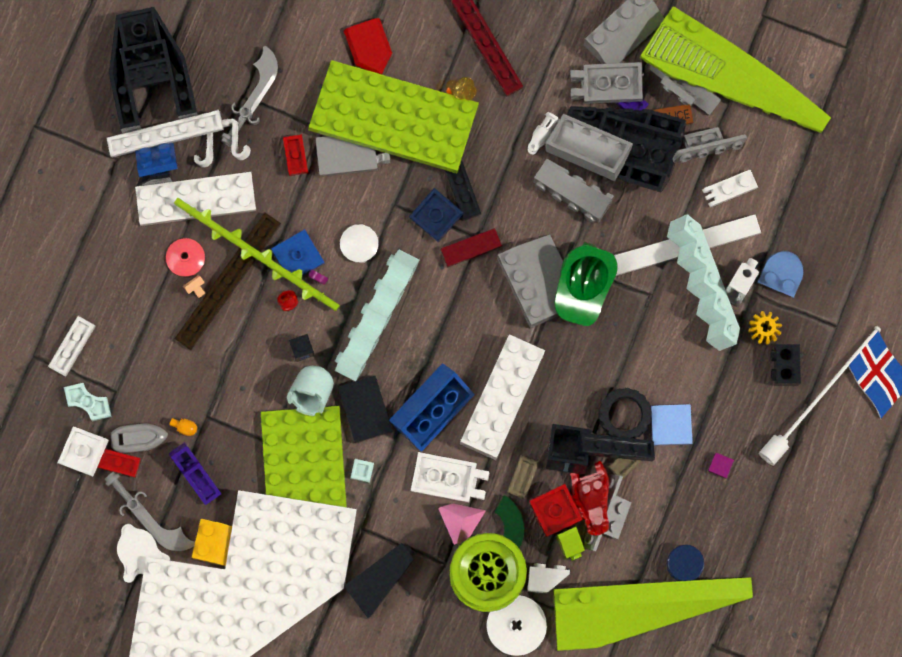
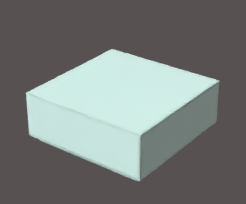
[350,459,374,483]

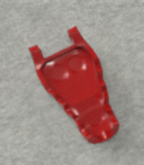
[570,461,609,536]

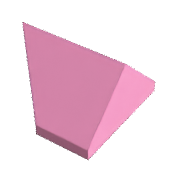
[438,503,486,545]

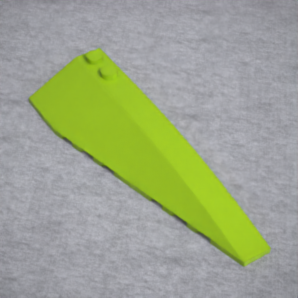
[553,578,753,651]

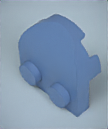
[758,251,803,297]

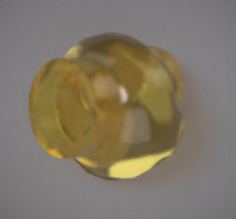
[446,77,477,100]

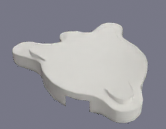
[117,524,170,583]

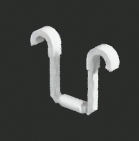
[194,118,251,168]

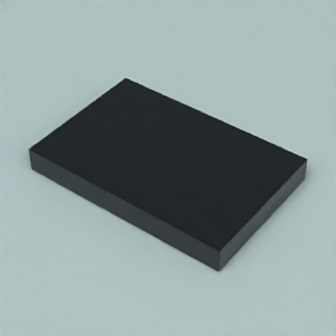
[338,375,393,444]

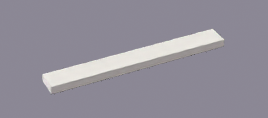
[614,215,761,276]

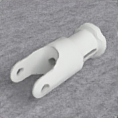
[528,112,560,155]

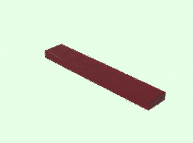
[450,0,523,97]

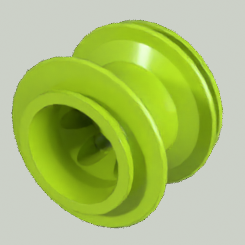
[449,533,527,612]

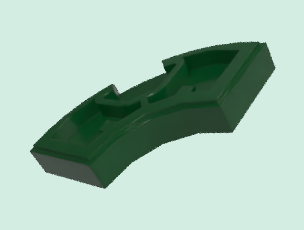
[494,495,524,549]

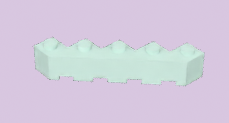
[667,214,740,351]
[335,249,419,381]

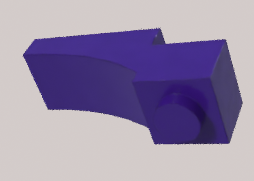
[168,442,221,505]

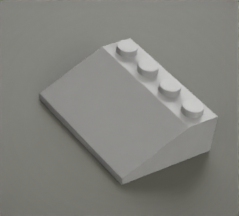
[497,235,563,329]

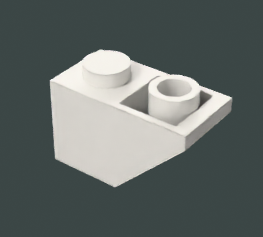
[527,563,570,594]

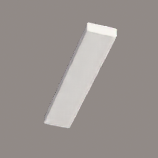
[107,110,224,158]

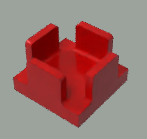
[529,484,583,537]

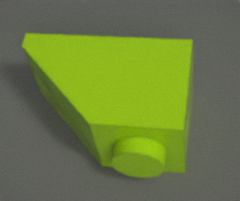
[556,527,585,561]

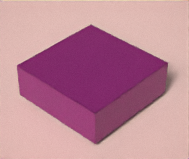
[708,453,734,479]

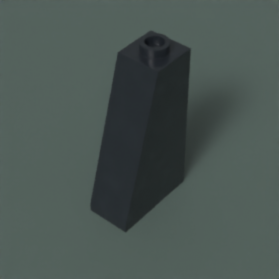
[344,543,414,619]

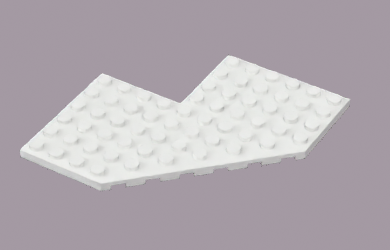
[129,490,357,657]

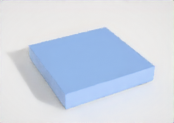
[651,404,692,446]

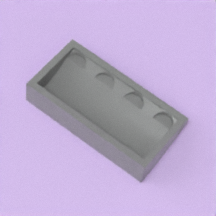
[545,114,633,181]

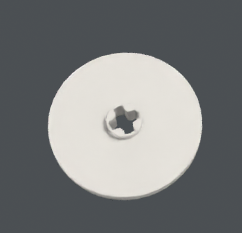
[487,595,547,656]

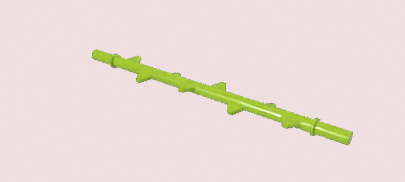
[174,198,340,311]

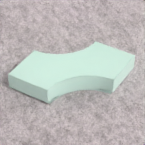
[64,383,112,422]

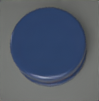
[666,545,704,581]

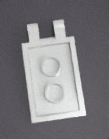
[411,452,490,503]

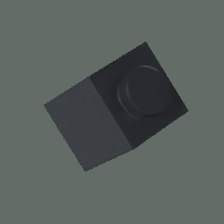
[289,334,315,362]

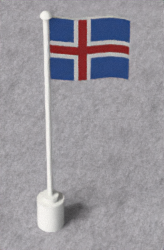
[759,326,902,466]

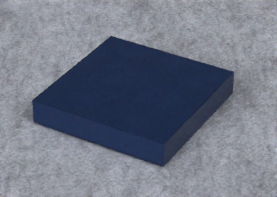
[409,188,464,243]

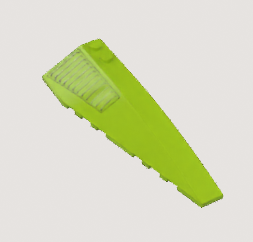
[640,6,831,133]

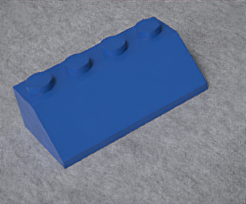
[389,363,475,452]

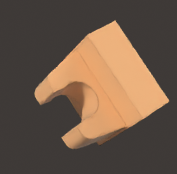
[183,275,205,298]

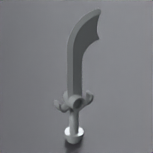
[221,46,278,147]
[105,472,195,551]

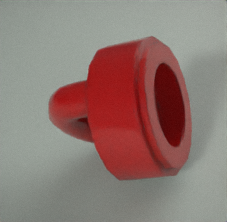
[277,290,298,311]

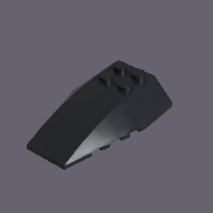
[567,106,686,193]

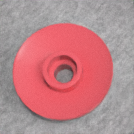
[166,238,205,277]

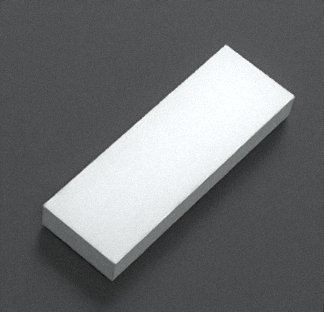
[48,316,96,377]

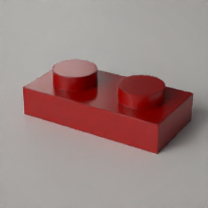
[283,134,308,176]
[97,449,141,478]

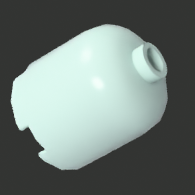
[287,365,334,416]

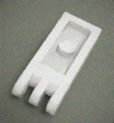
[702,170,758,207]

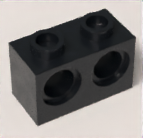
[770,344,801,386]

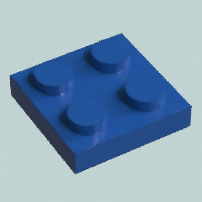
[135,143,178,177]

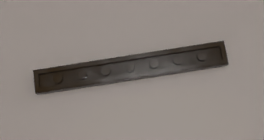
[174,213,281,350]

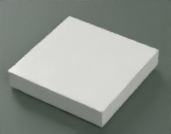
[58,426,109,477]

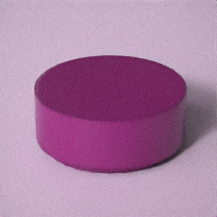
[308,269,329,285]

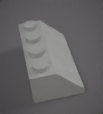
[584,0,664,64]

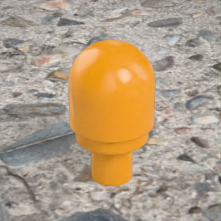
[169,418,197,436]

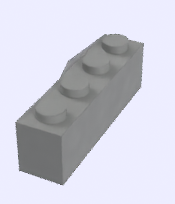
[533,159,614,223]

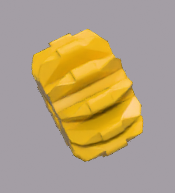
[748,311,782,345]

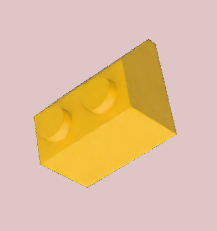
[192,519,232,566]

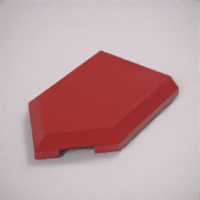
[343,18,392,74]

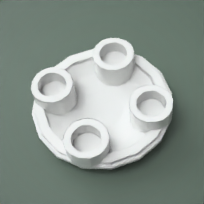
[340,224,378,263]

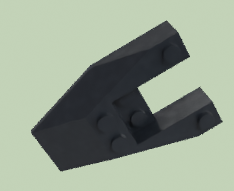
[109,7,198,134]

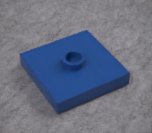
[271,229,325,283]

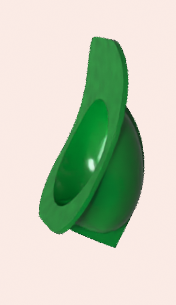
[554,241,618,326]

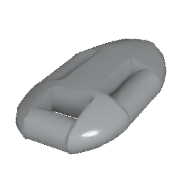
[110,423,168,453]

